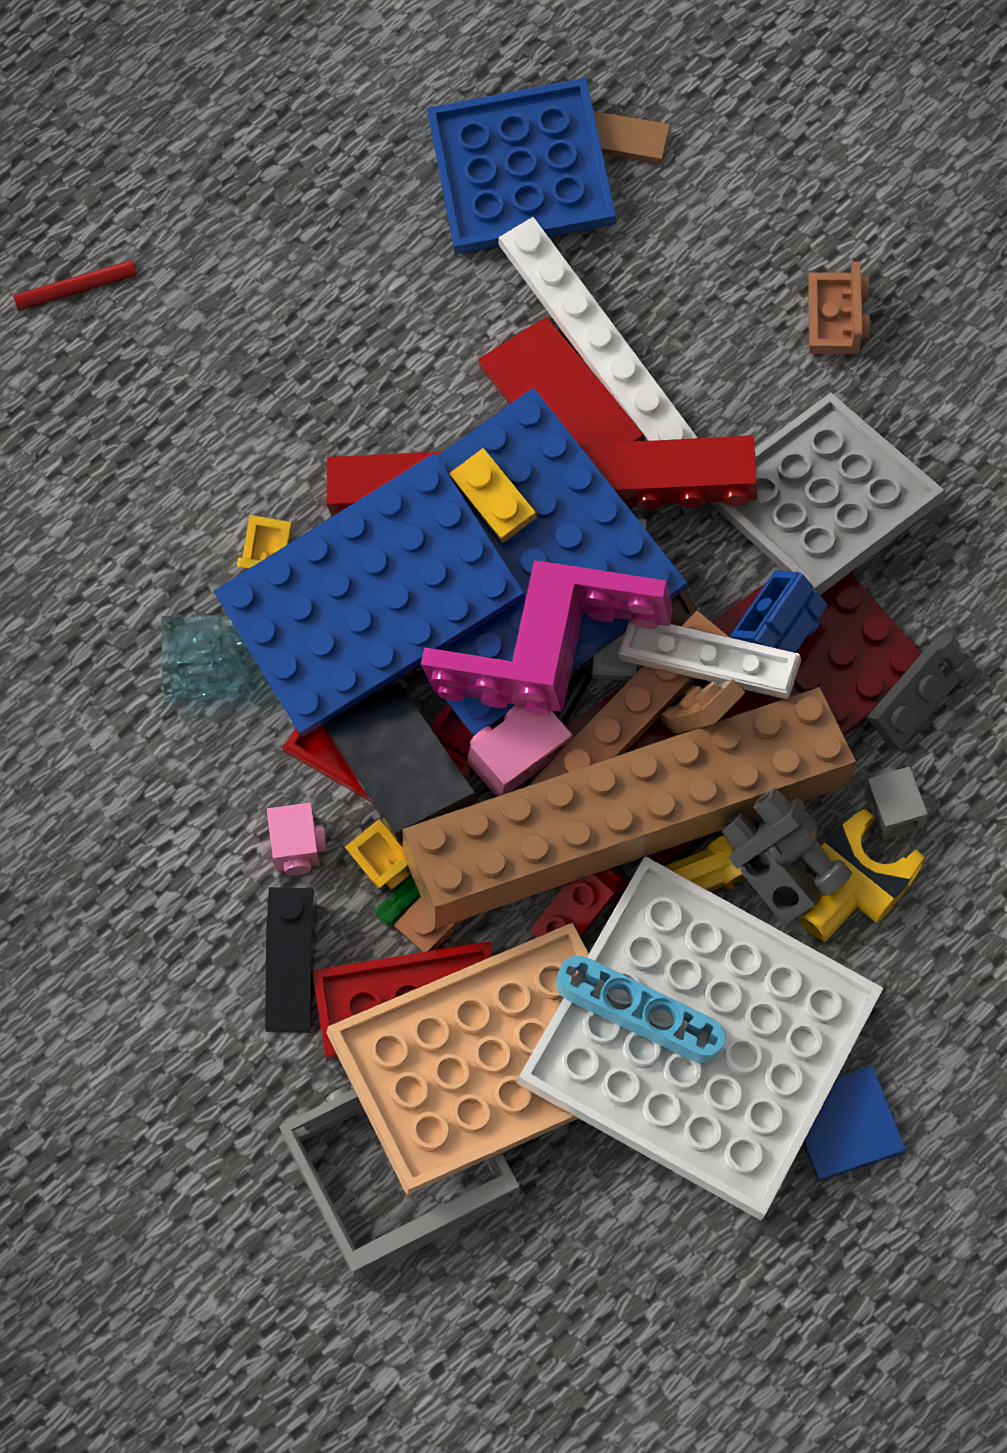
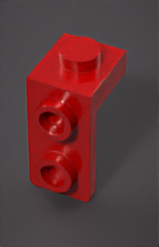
[531,866,629,938]

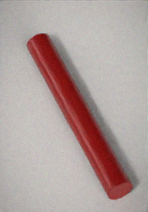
[13,260,137,311]

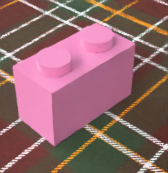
[467,705,572,797]

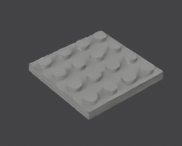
[708,393,945,595]

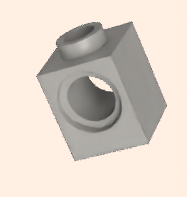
[865,766,928,841]

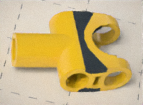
[797,809,926,942]

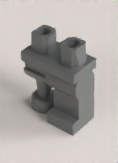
[721,788,852,925]

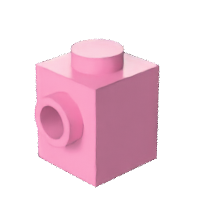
[267,802,327,876]

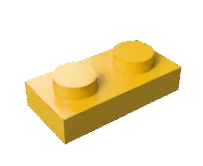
[449,448,537,544]

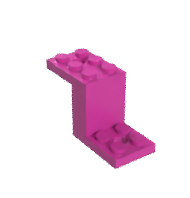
[421,560,673,715]

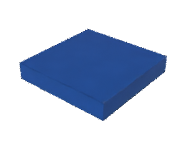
[803,1066,905,1182]

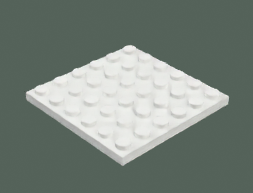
[516,856,883,1220]

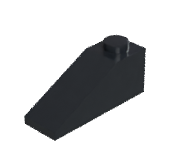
[265,887,317,1033]

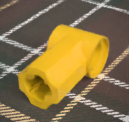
[665,835,749,892]

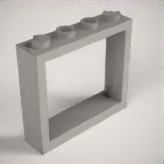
[279,1086,520,1281]

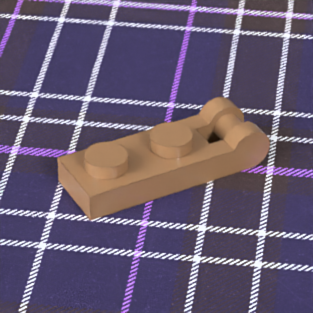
[660,679,745,734]

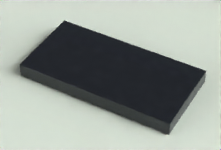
[323,682,478,843]

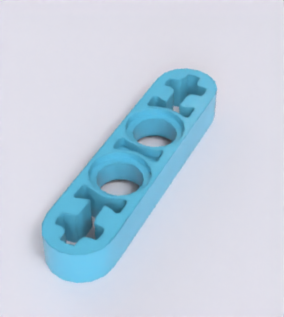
[555,956,725,1063]

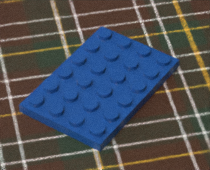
[213,453,526,737]

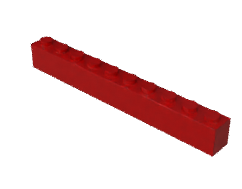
[326,435,757,517]

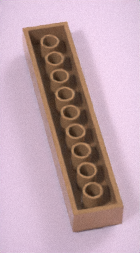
[403,687,856,929]

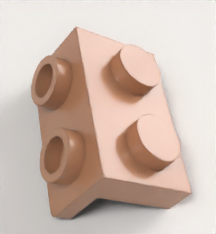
[808,262,870,354]

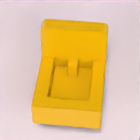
[237,515,294,569]
[344,819,411,889]

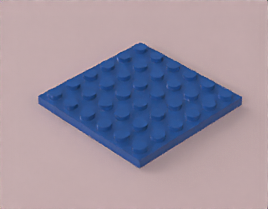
[419,387,688,737]

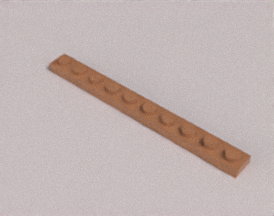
[394,611,728,952]

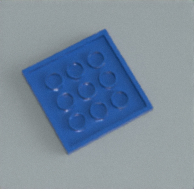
[427,78,617,255]

